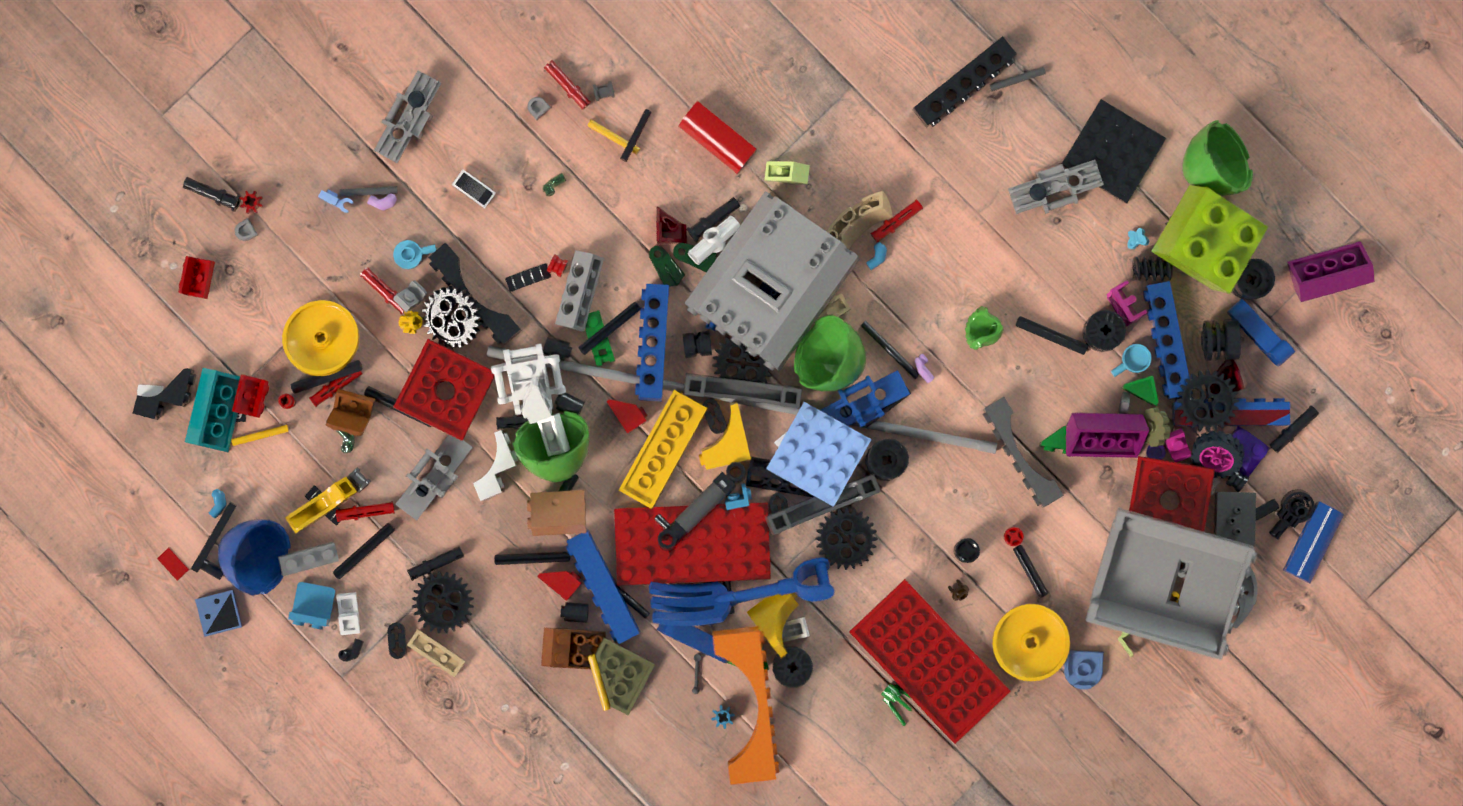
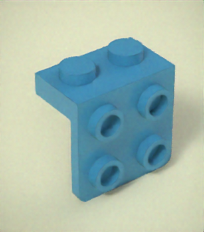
[288,582,336,630]

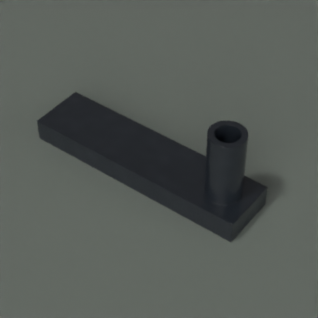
[191,501,237,580]

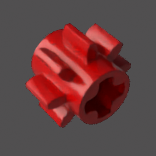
[240,190,263,214]

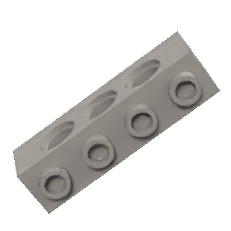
[555,250,604,332]

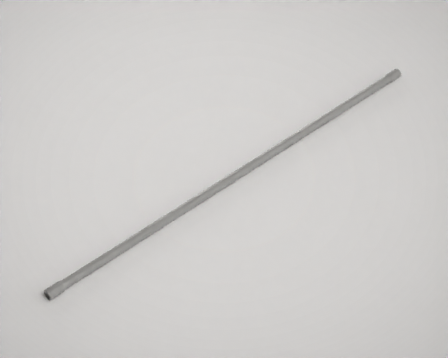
[487,345,997,454]

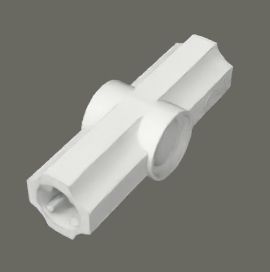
[688,215,741,265]

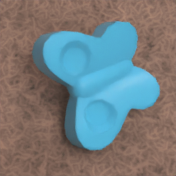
[1127,228,1150,249]

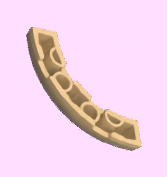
[826,191,892,249]

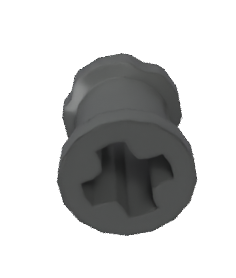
[593,81,615,102]
[347,467,371,493]

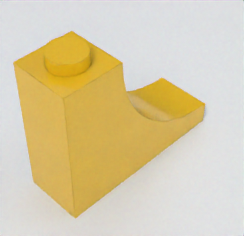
[699,401,751,470]
[746,593,799,658]

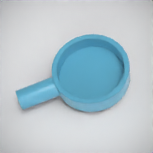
[393,240,436,269]
[1111,344,1151,377]

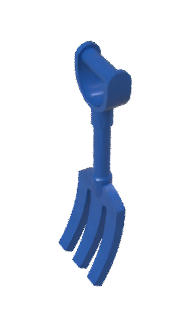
[649,557,835,626]

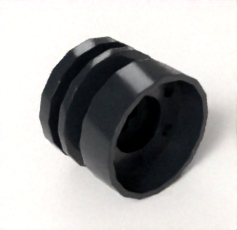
[1232,258,1275,300]
[1082,310,1126,352]
[1201,319,1241,361]
[865,439,909,481]
[773,647,813,688]

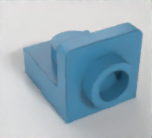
[725,483,752,510]

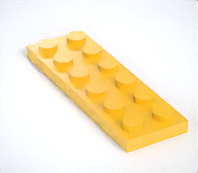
[619,390,708,509]

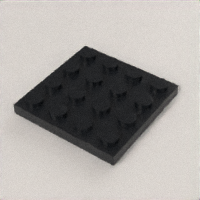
[1062,99,1166,204]

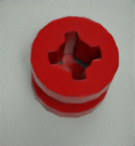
[547,254,569,278]
[1004,527,1024,546]

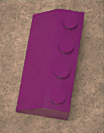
[1287,241,1375,302]
[1066,413,1149,458]

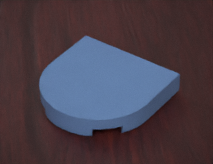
[1064,650,1104,690]

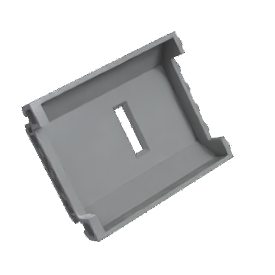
[685,191,860,371]
[1086,508,1257,660]

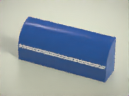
[1283,501,1344,584]

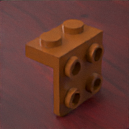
[326,389,375,436]

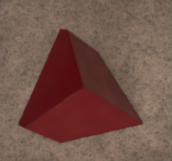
[656,207,687,244]
[1210,360,1245,394]

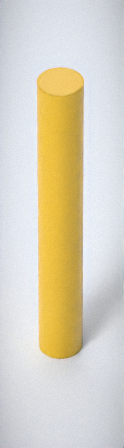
[587,120,640,155]
[231,425,289,446]
[588,654,611,711]

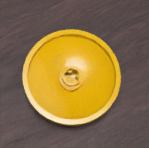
[282,300,360,376]
[992,604,1070,681]

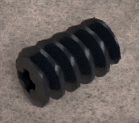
[1132,256,1173,281]

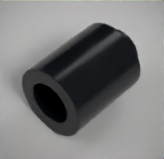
[543,336,573,361]
[554,392,585,415]
[560,602,589,623]

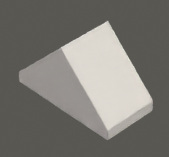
[782,617,809,642]

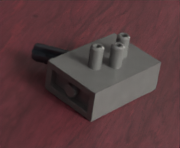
[1214,492,1279,547]

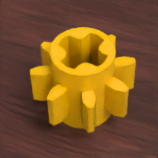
[399,311,422,334]

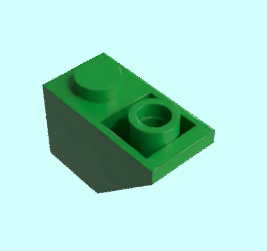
[1040,426,1066,454]

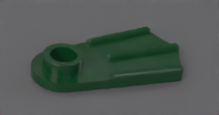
[673,243,716,273]
[649,246,685,287]

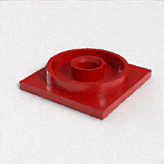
[393,339,495,442]
[1129,456,1215,532]

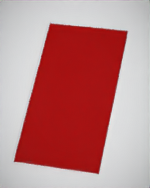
[157,548,189,581]

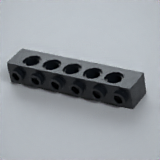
[912,36,1017,128]

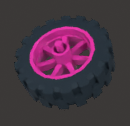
[1191,431,1244,478]

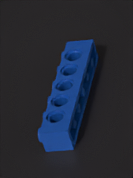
[1143,281,1193,399]
[635,284,669,402]

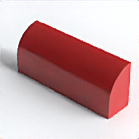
[678,101,757,174]

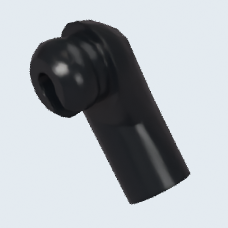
[338,638,364,662]

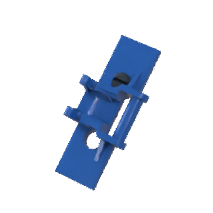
[820,370,910,427]

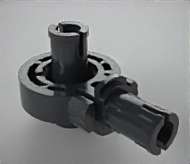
[1269,489,1315,540]

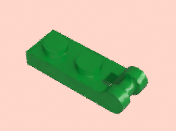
[585,310,615,367]

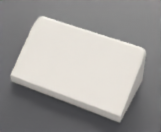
[538,413,570,457]

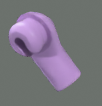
[367,194,397,210]
[915,354,934,383]

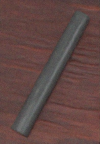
[989,67,1046,92]
[340,186,398,197]

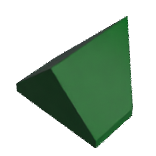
[1121,376,1159,407]

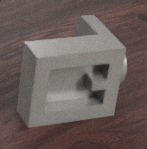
[393,280,427,312]

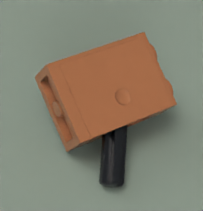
[527,474,586,536]

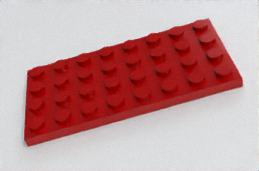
[614,502,771,586]
[849,579,1011,744]

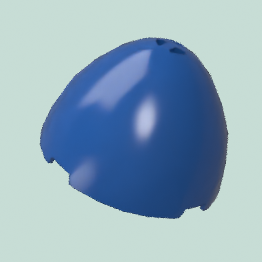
[218,519,291,596]

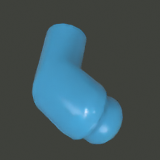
[866,242,887,270]
[208,489,226,519]

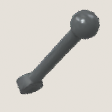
[692,654,701,695]

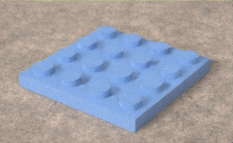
[766,402,872,507]

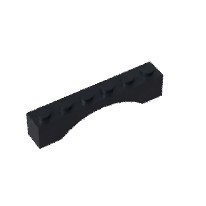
[428,242,522,345]

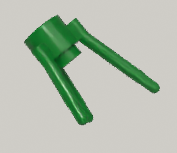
[881,683,912,726]

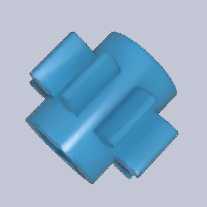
[711,705,735,729]

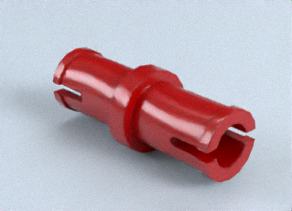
[278,394,296,409]

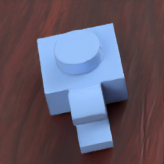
[318,189,354,213]

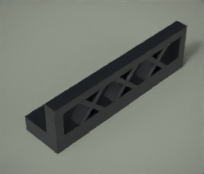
[746,457,815,497]

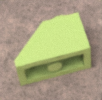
[764,161,810,184]

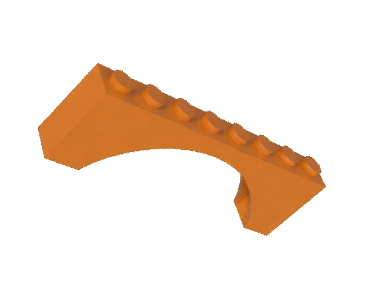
[713,626,779,785]

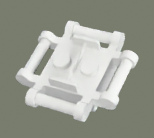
[491,344,566,415]

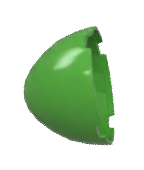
[1182,120,1253,196]
[794,315,866,391]
[513,411,589,482]

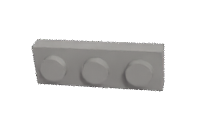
[278,542,339,576]

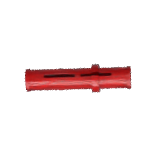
[544,60,591,110]
[870,199,923,243]
[360,267,404,315]
[309,371,363,407]
[336,501,395,522]

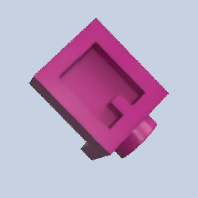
[1165,428,1192,462]

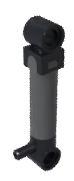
[655,462,745,551]

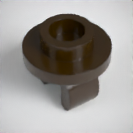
[948,579,969,601]

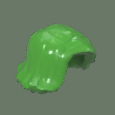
[965,306,1004,350]

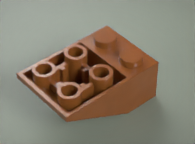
[541,627,606,670]

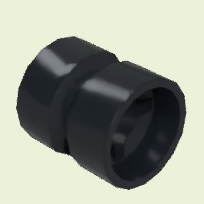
[683,331,712,358]
[953,538,980,563]

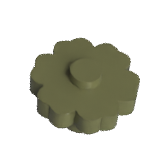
[1143,407,1174,447]

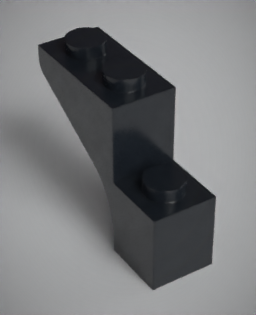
[132,368,196,420]

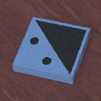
[195,590,242,637]

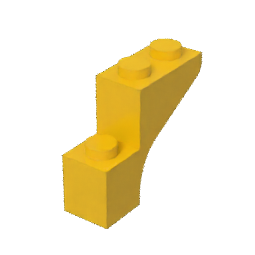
[285,477,357,533]

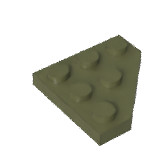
[595,638,655,715]

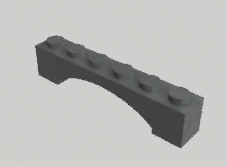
[684,373,802,408]
[982,397,1064,508]
[765,474,881,535]

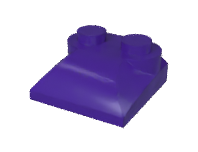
[1223,426,1270,477]

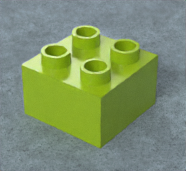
[1151,185,1268,294]

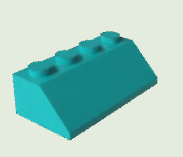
[185,368,240,452]

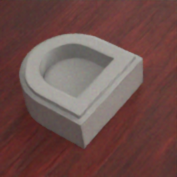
[528,97,551,120]
[235,218,258,241]
[1119,392,1130,414]

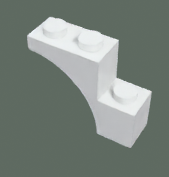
[473,430,518,501]

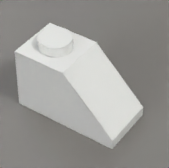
[521,376,552,424]

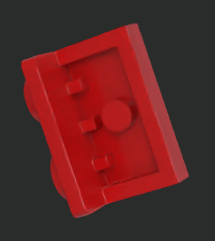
[178,256,215,299]
[232,374,269,418]

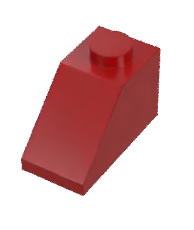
[606,399,648,434]
[537,570,582,601]

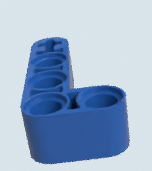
[1227,299,1295,366]
[657,624,728,664]

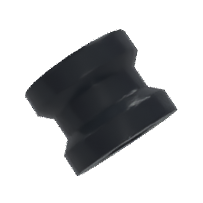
[1225,470,1249,492]

